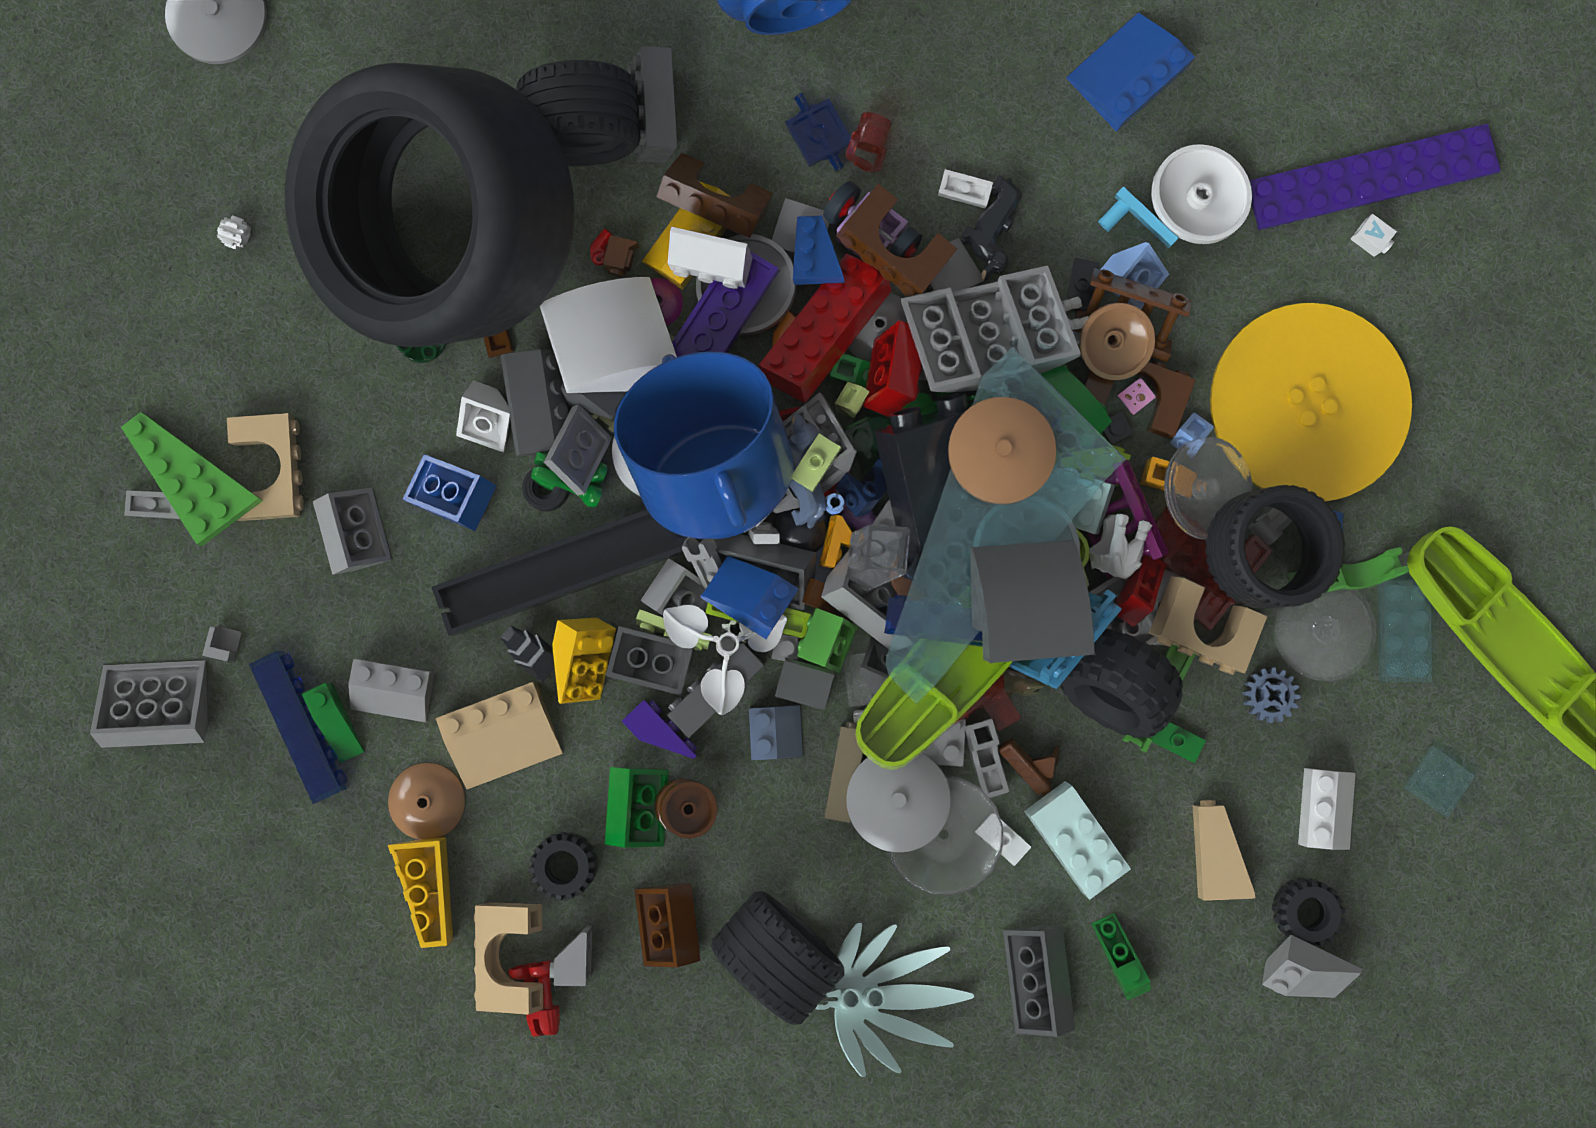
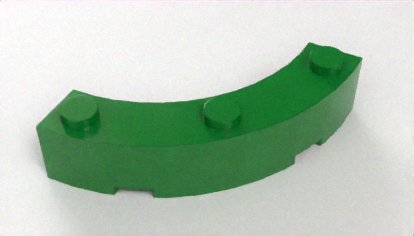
[1023,364,1112,442]

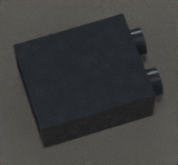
[874,393,979,556]

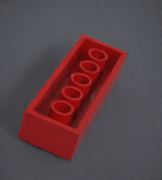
[759,254,891,403]

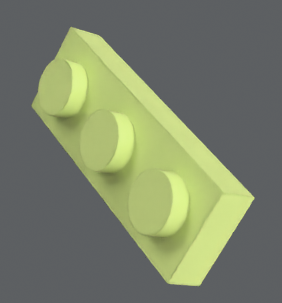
[636,609,712,651]

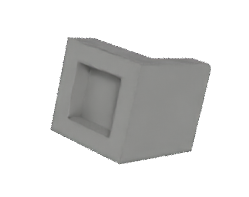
[202,626,242,662]

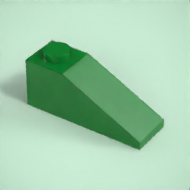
[302,683,365,763]

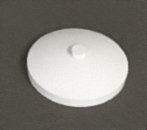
[1152,145,1252,244]

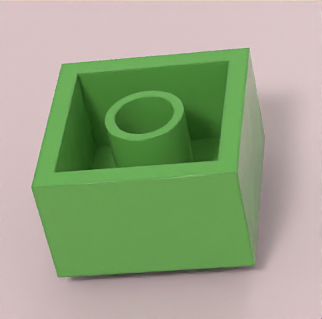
[798,608,858,674]

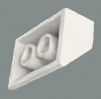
[668,227,752,289]
[1298,768,1356,850]

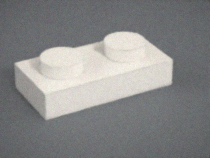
[938,169,993,209]

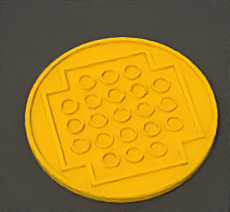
[1210,303,1412,502]

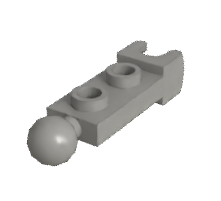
[682,537,722,589]

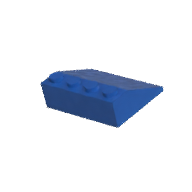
[1066,12,1195,132]

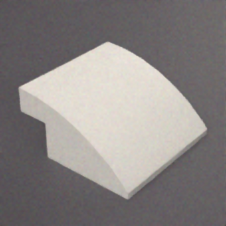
[540,277,677,393]

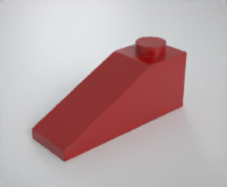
[1116,554,1166,627]

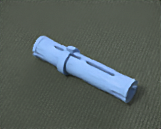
[825,493,844,516]

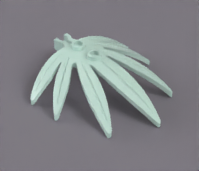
[816,923,974,1077]

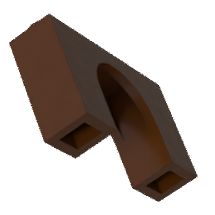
[657,153,773,238]
[836,183,957,297]
[1083,361,1196,439]

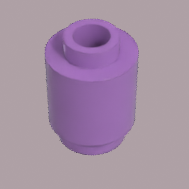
[840,503,877,533]

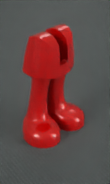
[508,960,560,1037]

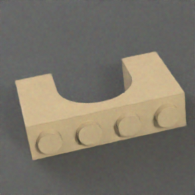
[227,413,304,521]
[1149,576,1267,675]
[474,902,543,1014]

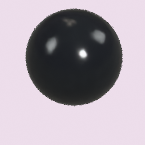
[772,508,830,552]

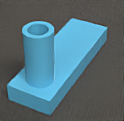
[1098,186,1178,248]

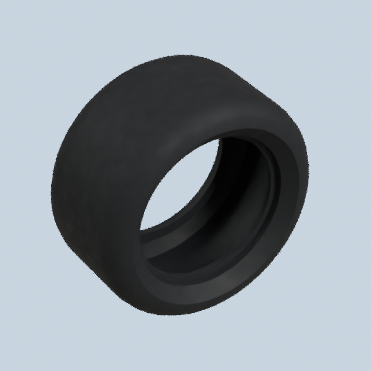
[285,63,575,347]

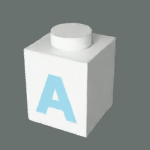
[1351,214,1397,257]

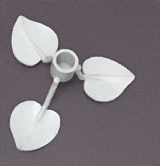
[663,605,787,715]

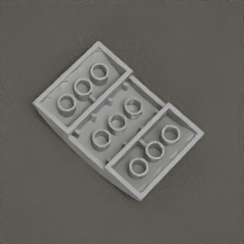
[901,265,1081,392]

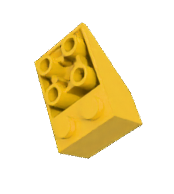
[552,617,616,704]

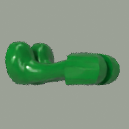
[531,452,607,508]

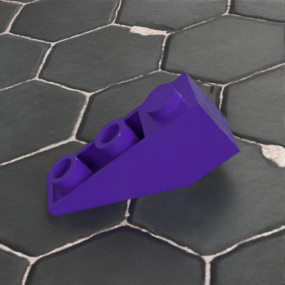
[622,700,698,759]

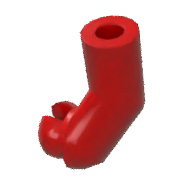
[590,228,614,266]

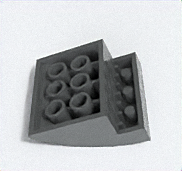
[970,540,1094,663]

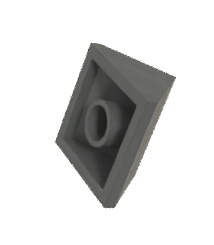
[775,657,835,710]

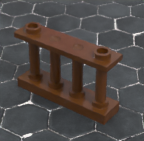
[1072,268,1191,362]

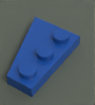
[793,215,845,285]

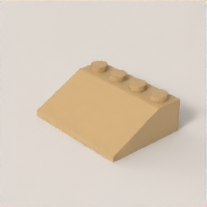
[436,682,563,789]

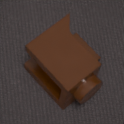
[603,235,640,277]

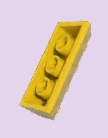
[642,181,729,290]

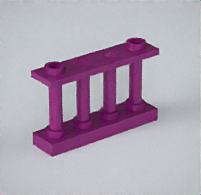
[1086,460,1169,579]

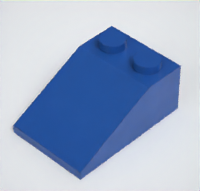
[402,454,497,531]
[700,556,798,639]

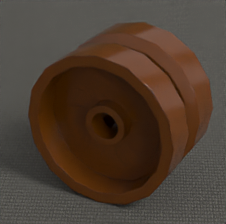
[654,778,718,839]

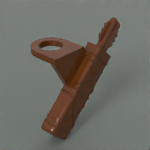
[999,738,1060,797]

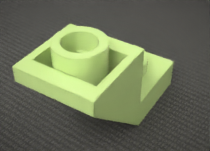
[835,382,869,418]

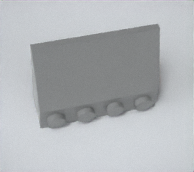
[90,660,208,748]

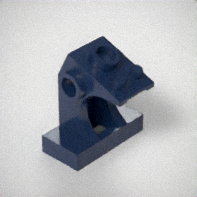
[834,458,887,517]

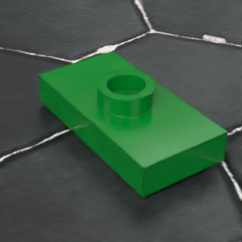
[1152,722,1206,763]

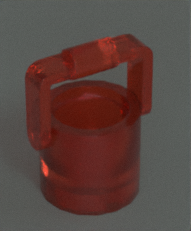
[846,112,892,173]

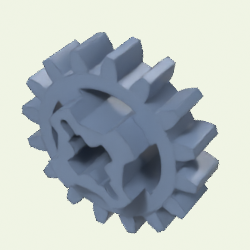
[1242,668,1300,723]

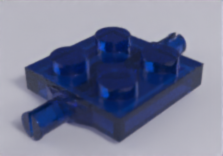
[785,93,853,172]

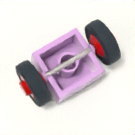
[823,181,922,266]

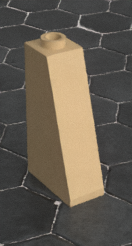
[1193,800,1255,901]

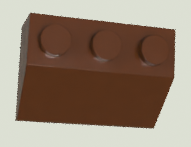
[634,883,701,968]

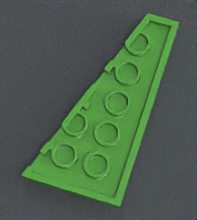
[121,412,263,547]

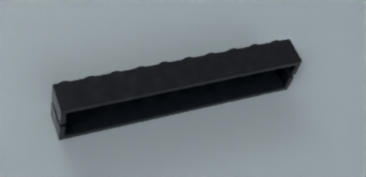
[432,510,688,636]

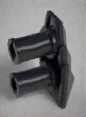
[500,625,555,682]

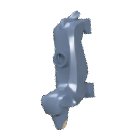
[789,414,827,528]

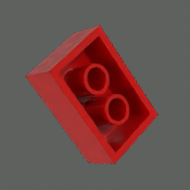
[863,320,923,417]

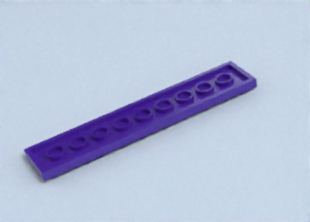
[1249,124,1501,230]

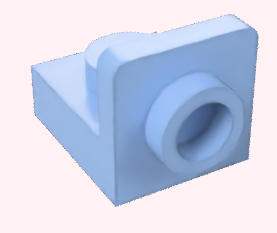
[1170,412,1214,458]

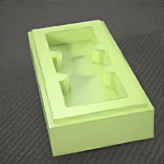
[792,434,841,492]

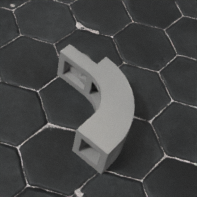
[965,719,1009,799]

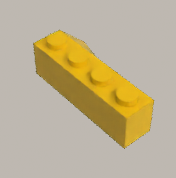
[388,837,453,948]

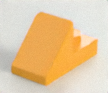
[819,515,860,568]

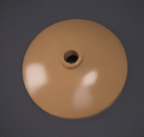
[1079,303,1155,380]
[388,763,465,840]

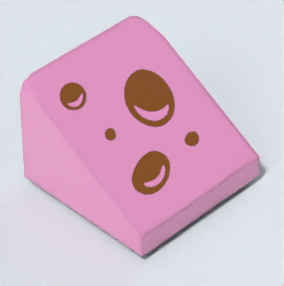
[1118,378,1156,415]

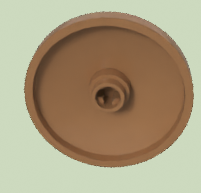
[948,397,1056,505]

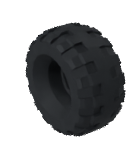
[1061,629,1183,738]

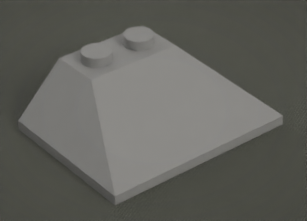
[773,393,856,513]

